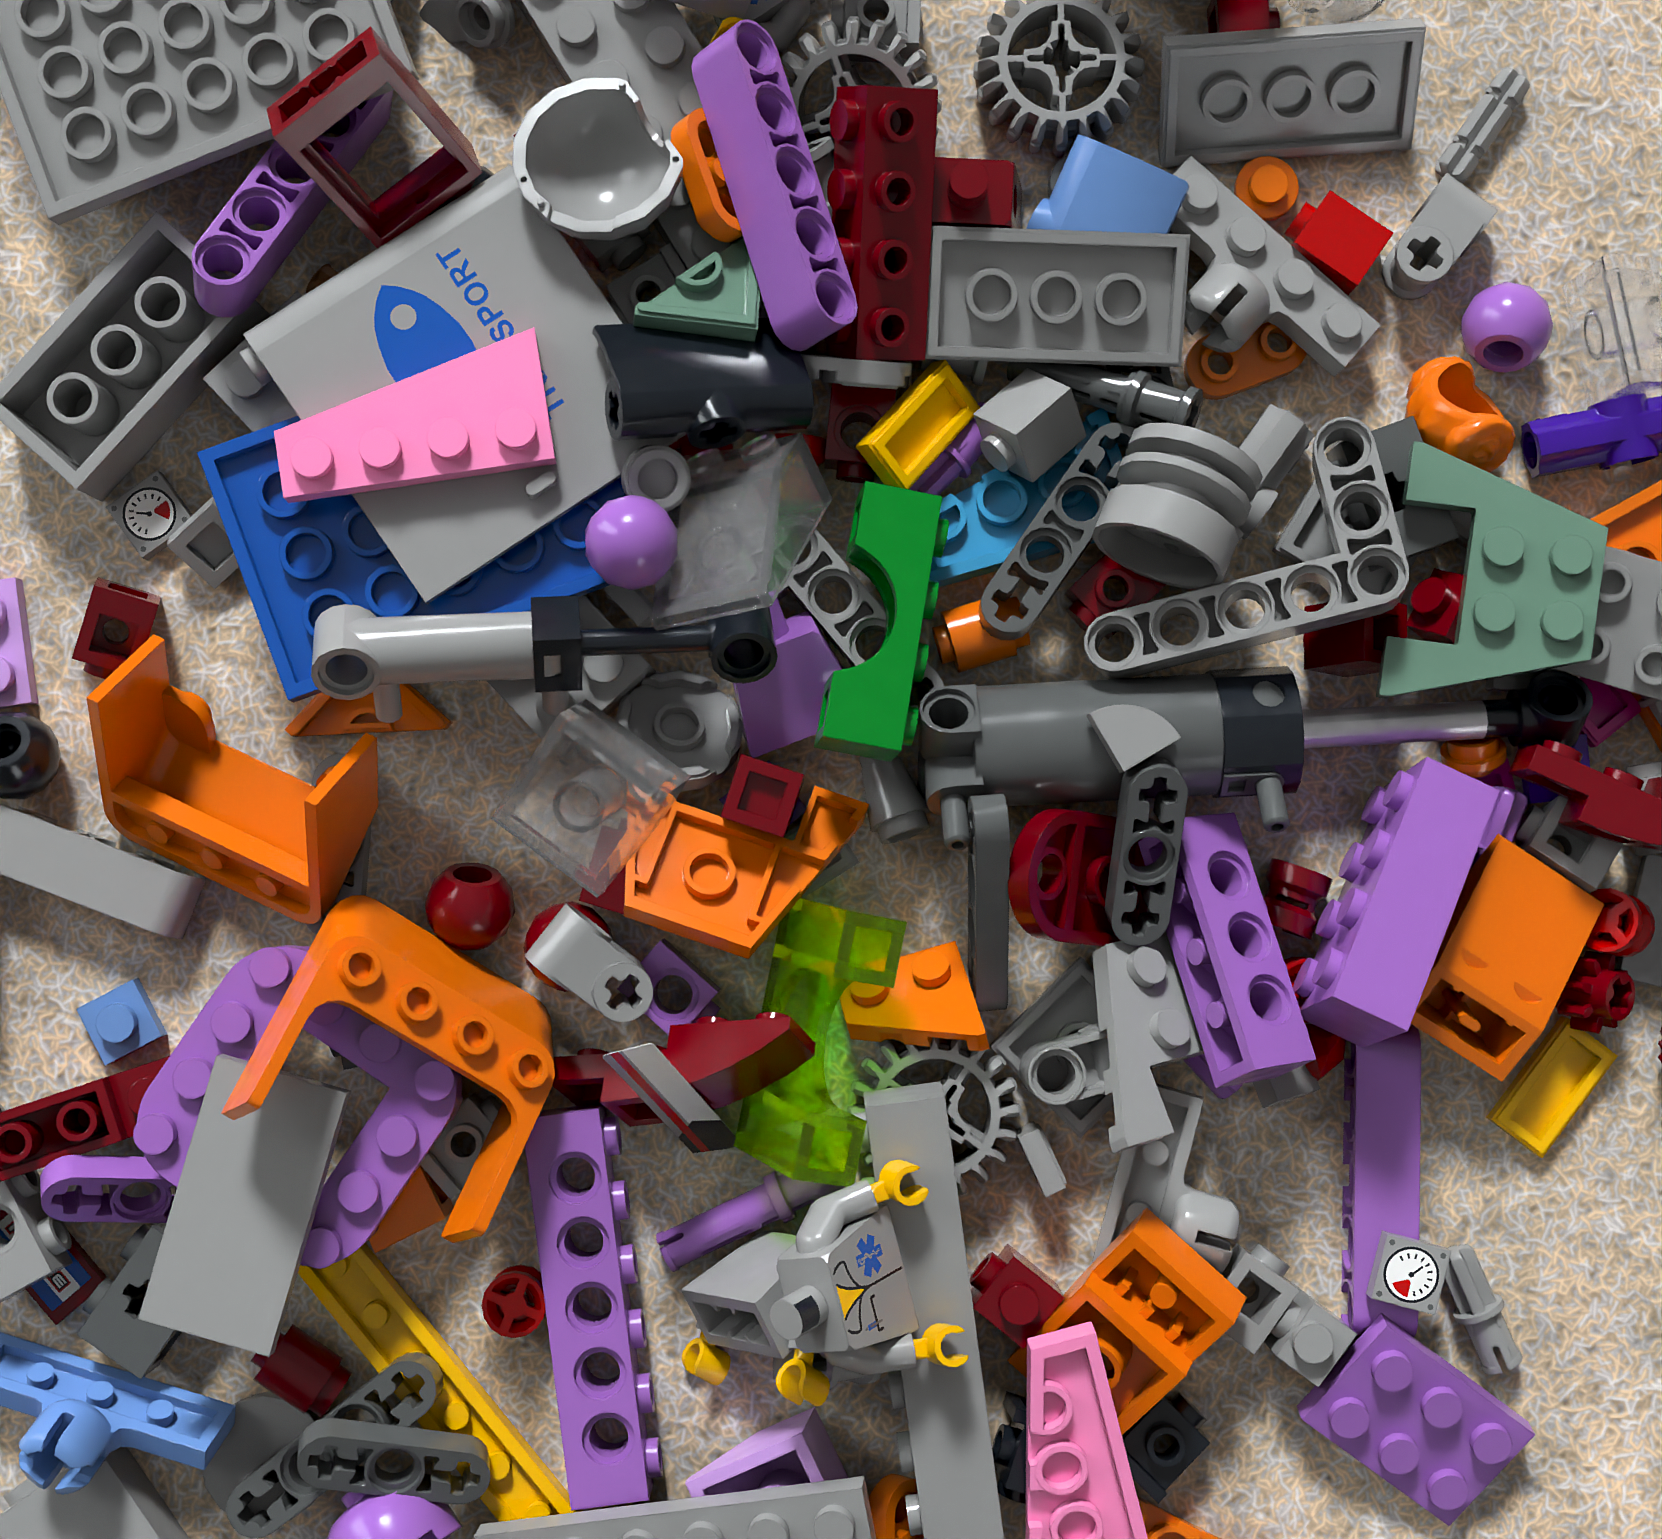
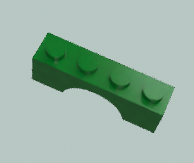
[814,481,949,762]

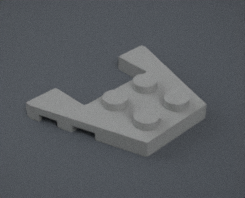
[1092,931,1321,1153]

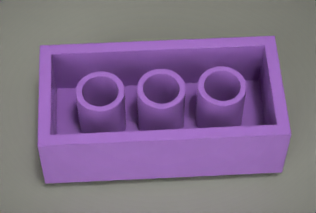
[1293,757,1500,1048]

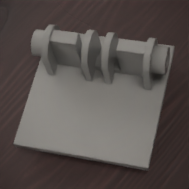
[1554,546,1662,701]

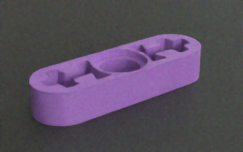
[40,1155,177,1223]

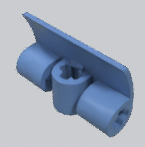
[1026,134,1189,234]

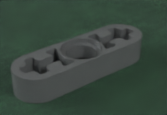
[1104,756,1188,946]
[297,1418,490,1504]

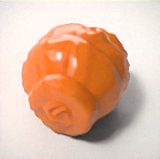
[1405,356,1516,472]

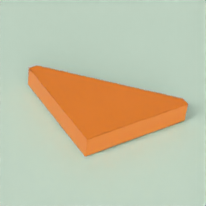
[285,684,453,737]

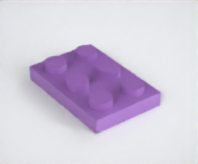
[1297,1313,1535,1526]

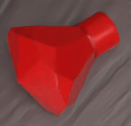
[1305,1024,1346,1081]

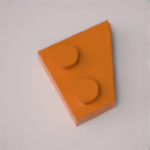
[833,941,990,1051]

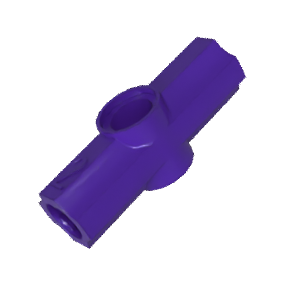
[1520,393,1662,478]

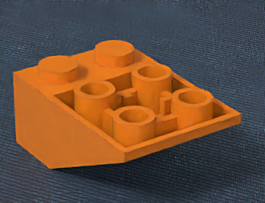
[1411,833,1604,1082]

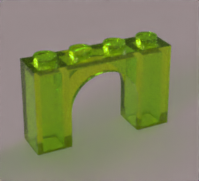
[734,897,907,1187]

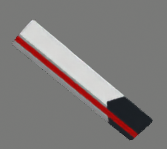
[603,1043,742,1153]

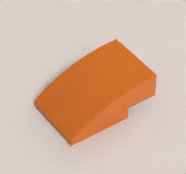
[1007,1207,1247,1435]

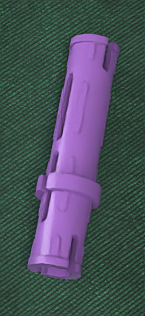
[656,1150,847,1272]

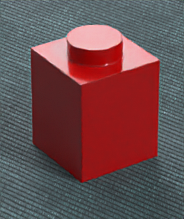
[1284,190,1394,296]

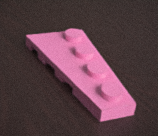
[274,327,556,503]
[1025,1321,1148,1539]

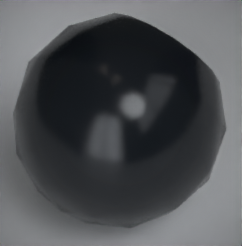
[0,712,60,799]

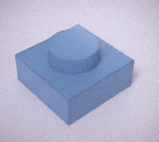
[76,978,167,1066]

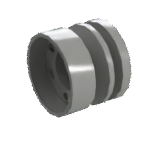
[1092,422,1263,589]

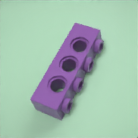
[1138,812,1316,1089]

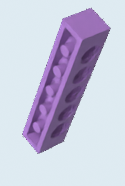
[525,1104,663,1511]

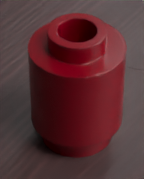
[251,1324,352,1417]

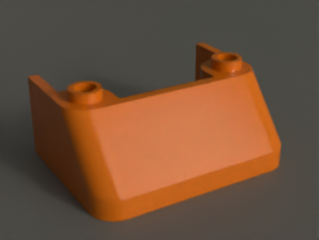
[86,634,378,924]

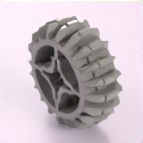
[973,0,1145,158]
[781,16,942,158]
[847,1037,1022,1195]

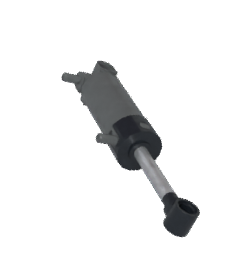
[917,666,1593,851]

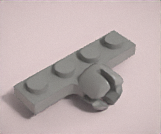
[1170,156,1381,377]
[1091,1083,1240,1274]

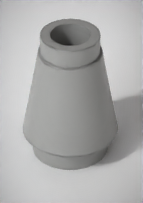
[859,755,930,844]

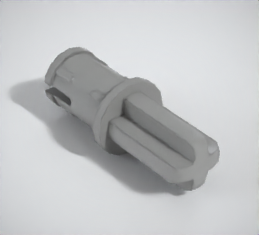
[1444,1244,1523,1375]

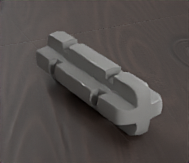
[1435,68,1530,184]

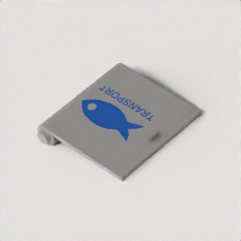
[240,165,686,604]

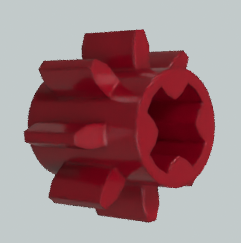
[1555,951,1635,1034]

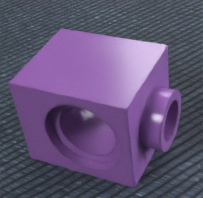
[617,938,721,1035]

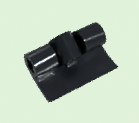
[592,318,814,449]

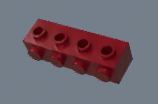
[825,85,938,360]

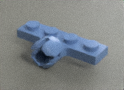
[0,1332,236,1495]

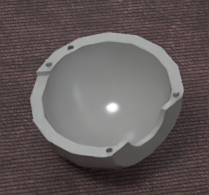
[512,78,683,241]

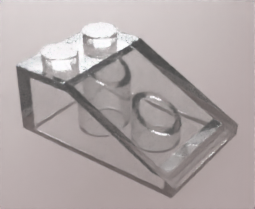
[651,432,833,631]

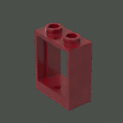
[267,26,483,249]

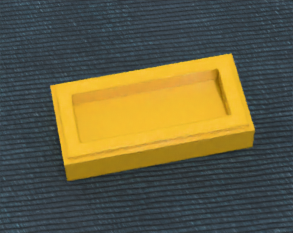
[855,360,980,489]
[1486,1016,1618,1158]

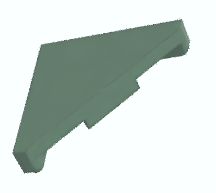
[633,237,760,342]

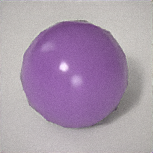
[1460,282,1553,372]
[585,495,678,590]

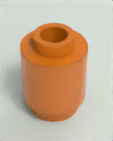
[932,596,1030,673]

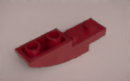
[1508,740,1662,851]
[552,1012,816,1127]
[0,1056,170,1182]

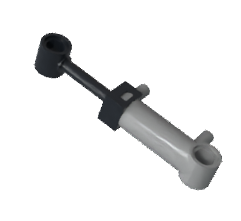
[311,590,778,723]

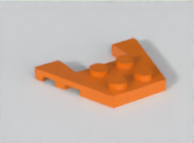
[623,770,869,959]

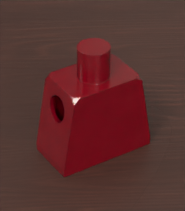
[932,157,1022,229]

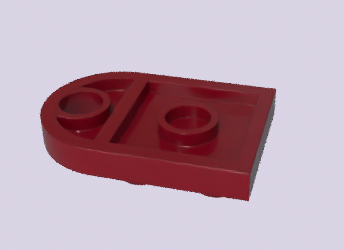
[1008,809,1147,946]

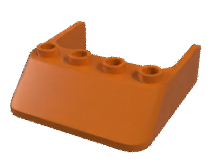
[221,895,555,1243]

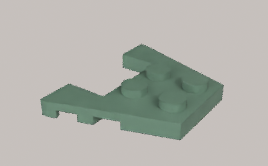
[1376,441,1608,699]

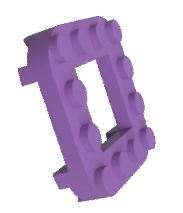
[133,945,463,1269]

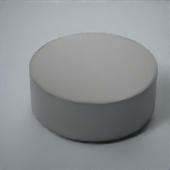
[621,445,691,512]

